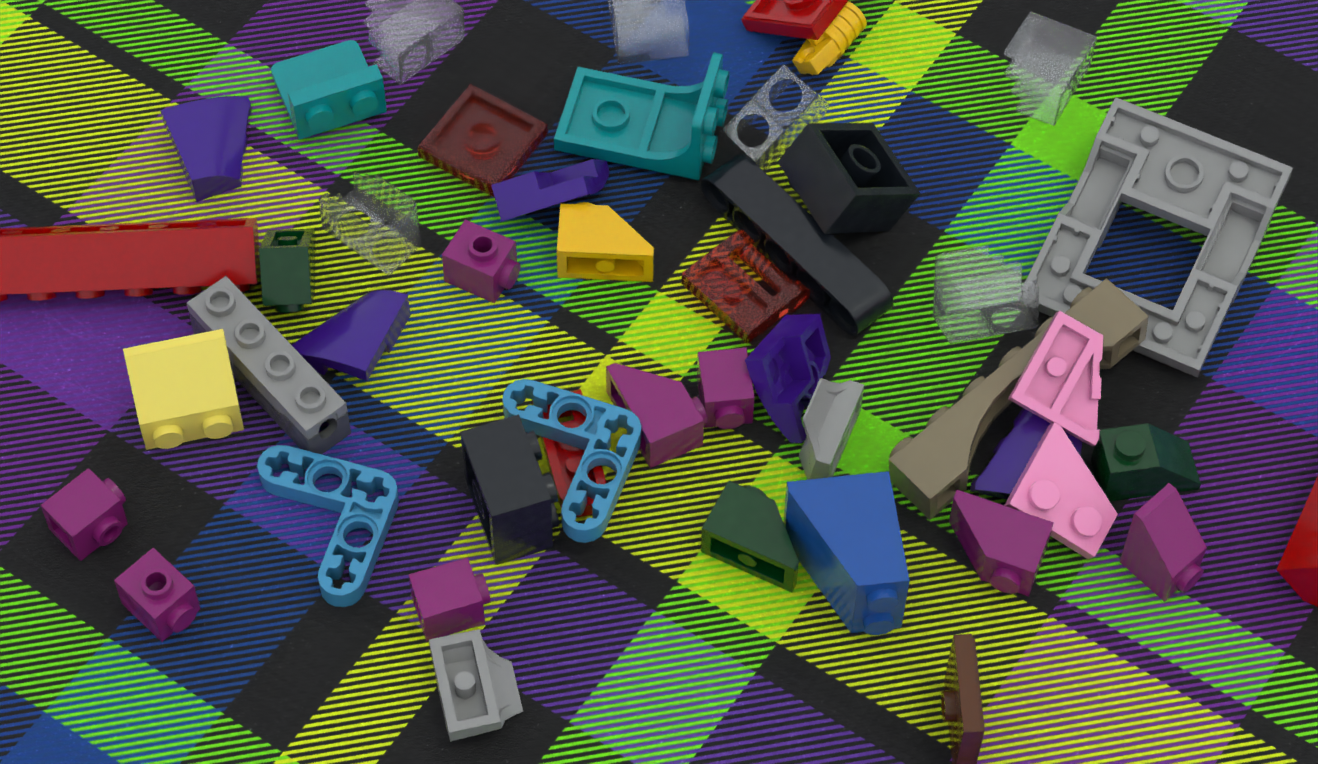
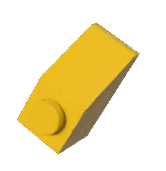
[557,202,654,282]

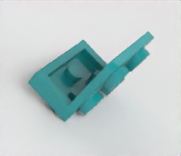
[271,40,387,140]

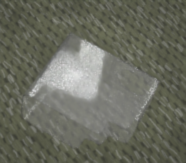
[364,0,465,85]
[607,0,689,65]
[1003,11,1097,126]
[722,64,829,170]
[319,172,421,276]
[933,245,1039,344]

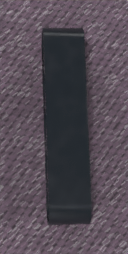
[701,153,894,336]

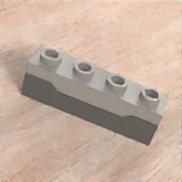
[187,276,351,454]

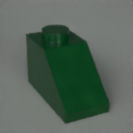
[259,228,316,312]
[1091,423,1201,502]
[701,481,799,593]

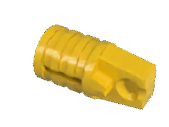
[792,1,867,75]

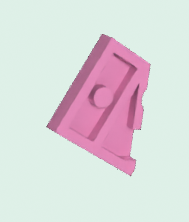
[1008,310,1103,447]
[1004,422,1118,559]

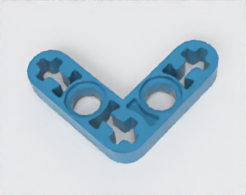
[502,379,641,543]
[257,445,399,607]

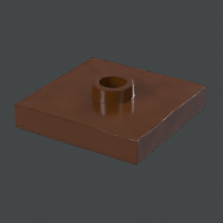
[941,634,985,764]

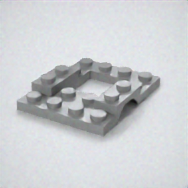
[1018,97,1293,377]

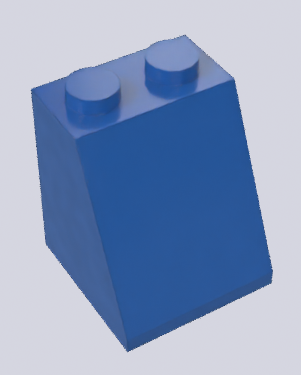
[783,471,910,635]

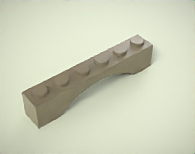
[889,278,1149,520]

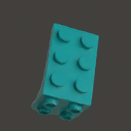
[554,52,730,180]

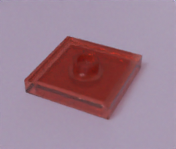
[417,84,548,198]

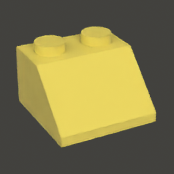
[123,329,244,450]

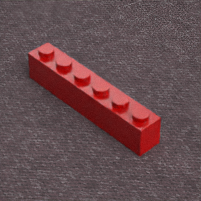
[0,218,261,302]

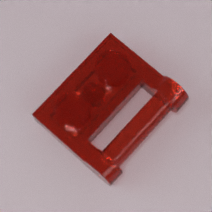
[681,230,810,344]

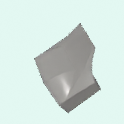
[799,378,864,480]
[429,629,523,741]

